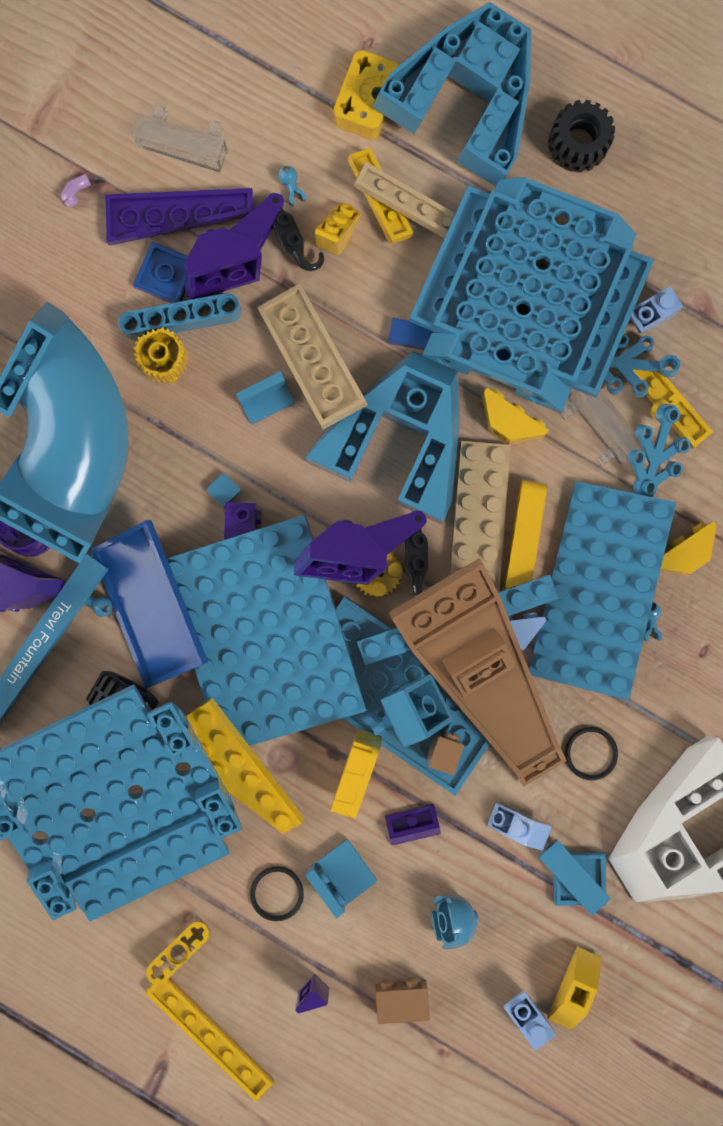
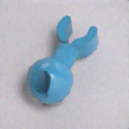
[278,166,306,207]
[83,595,113,617]
[644,602,662,642]

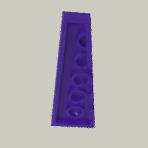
[105,188,254,245]

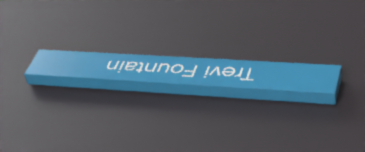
[0,554,109,724]

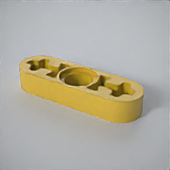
[146,921,210,985]

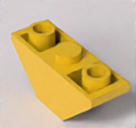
[315,203,362,256]
[481,388,549,445]
[660,521,717,576]
[547,946,602,1030]

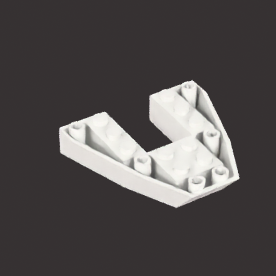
[608,735,723,903]

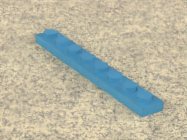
[357,574,558,666]

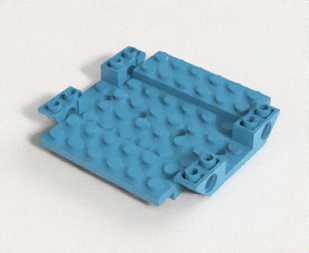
[409,177,654,414]
[0,685,242,922]

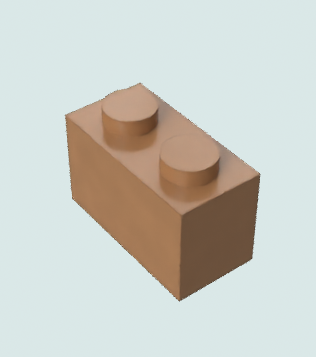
[426,730,464,776]
[375,977,430,1024]

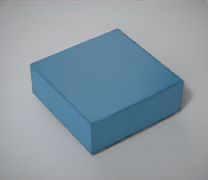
[206,472,242,508]

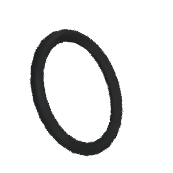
[565,727,618,781]
[250,866,304,921]

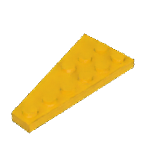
[185,698,305,834]

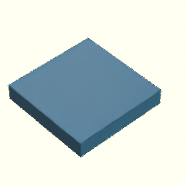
[553,852,606,906]

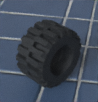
[548,100,615,172]
[86,671,159,710]

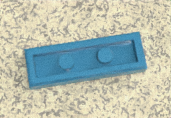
[538,839,611,916]

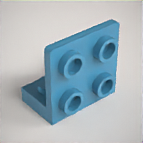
[305,839,377,919]

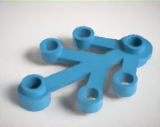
[604,334,680,397]
[628,403,690,497]

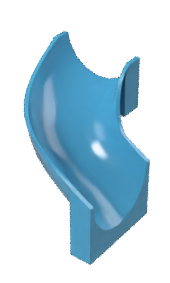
[0,302,129,563]

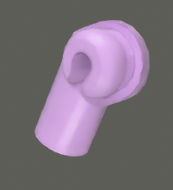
[61,174,91,207]

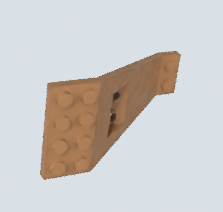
[389,558,567,787]

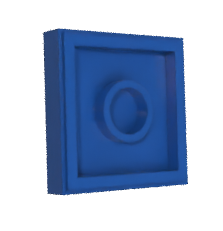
[133,241,188,303]

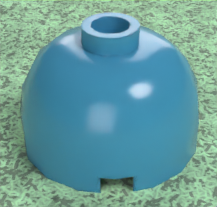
[432,895,478,949]

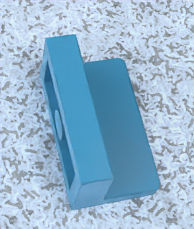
[236,371,295,424]

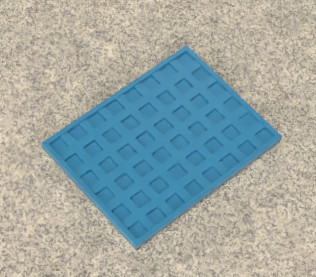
[167,515,367,746]

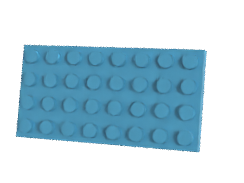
[529,481,676,700]
[336,597,490,796]

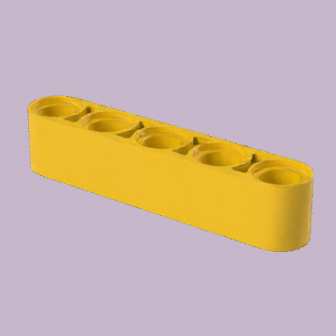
[503,480,547,590]

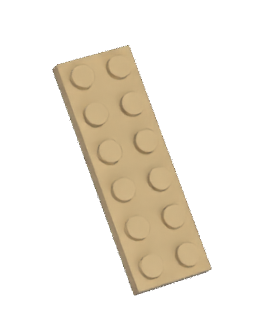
[257,284,368,430]
[450,441,511,592]

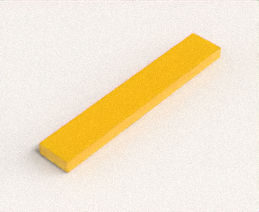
[145,973,275,1102]

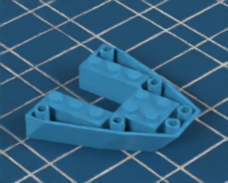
[372,2,531,187]
[305,351,460,525]

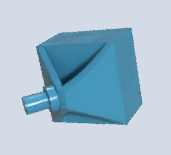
[371,674,454,747]

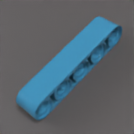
[118,293,242,340]

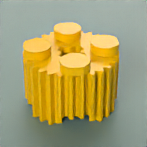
[133,327,188,384]
[354,552,403,598]

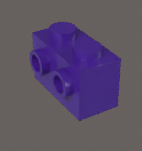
[224,502,262,540]

